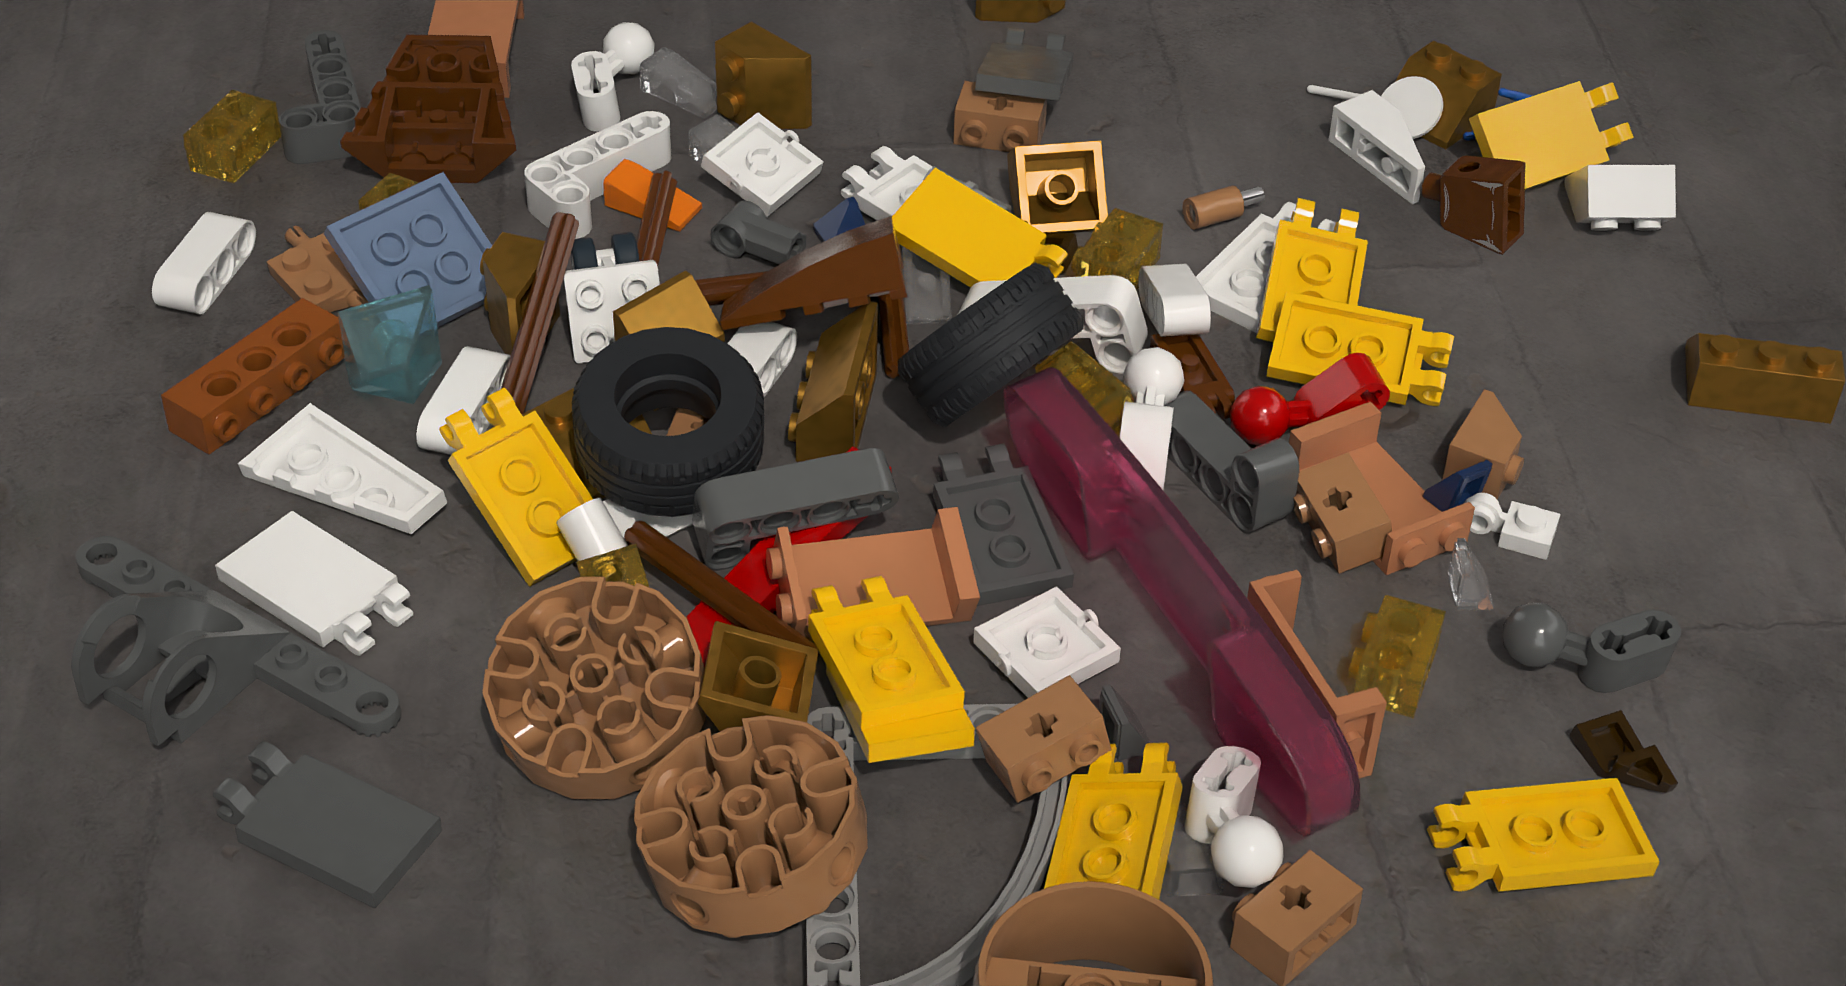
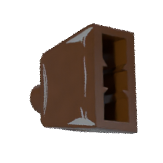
[1422,155,1526,255]

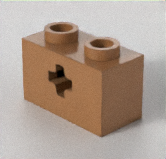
[954,81,1047,152]
[1293,452,1392,574]
[976,675,1111,803]
[1230,850,1363,986]

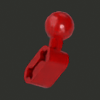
[1230,353,1390,446]

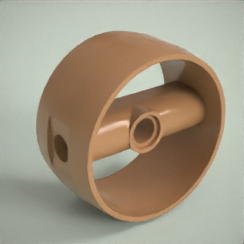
[973,881,1214,986]

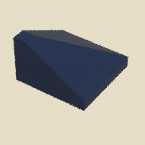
[813,197,865,242]
[1423,460,1493,512]

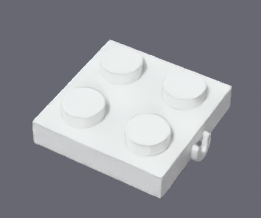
[701,112,824,217]
[973,586,1121,698]

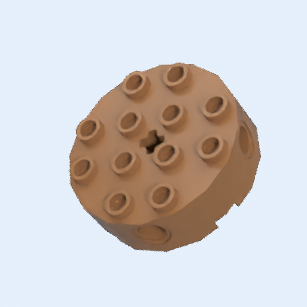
[482,577,706,799]
[634,715,868,938]

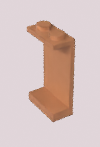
[428,0,525,98]
[1289,401,1475,575]
[766,507,980,641]
[1239,570,1387,789]

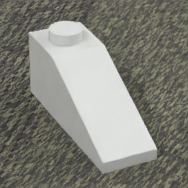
[1329,90,1425,205]

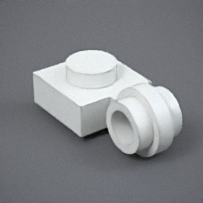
[1464,493,1560,560]

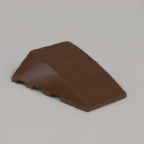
[340,34,517,183]
[720,216,907,330]

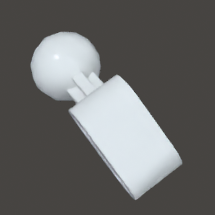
[571,22,655,132]
[1113,347,1184,500]
[1184,746,1284,888]

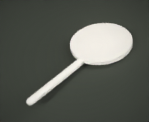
[1307,76,1443,139]

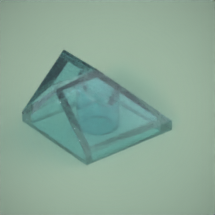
[338,285,442,404]

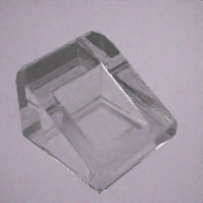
[1448,538,1494,610]

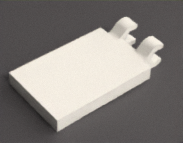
[841,146,933,221]
[1196,202,1335,333]
[215,511,413,656]

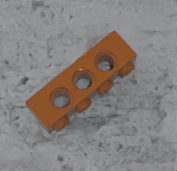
[161,298,348,455]

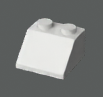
[1564,165,1676,231]

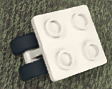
[564,232,660,363]

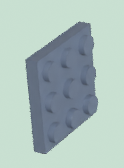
[324,172,492,347]

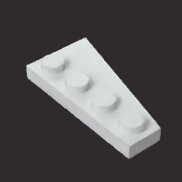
[238,403,447,534]

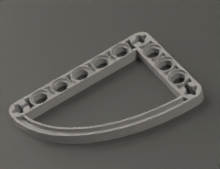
[806,704,1068,986]

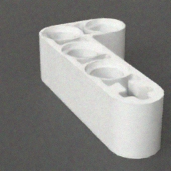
[524,111,671,239]
[957,275,1148,374]

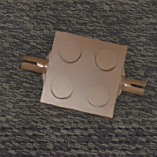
[266,226,376,321]

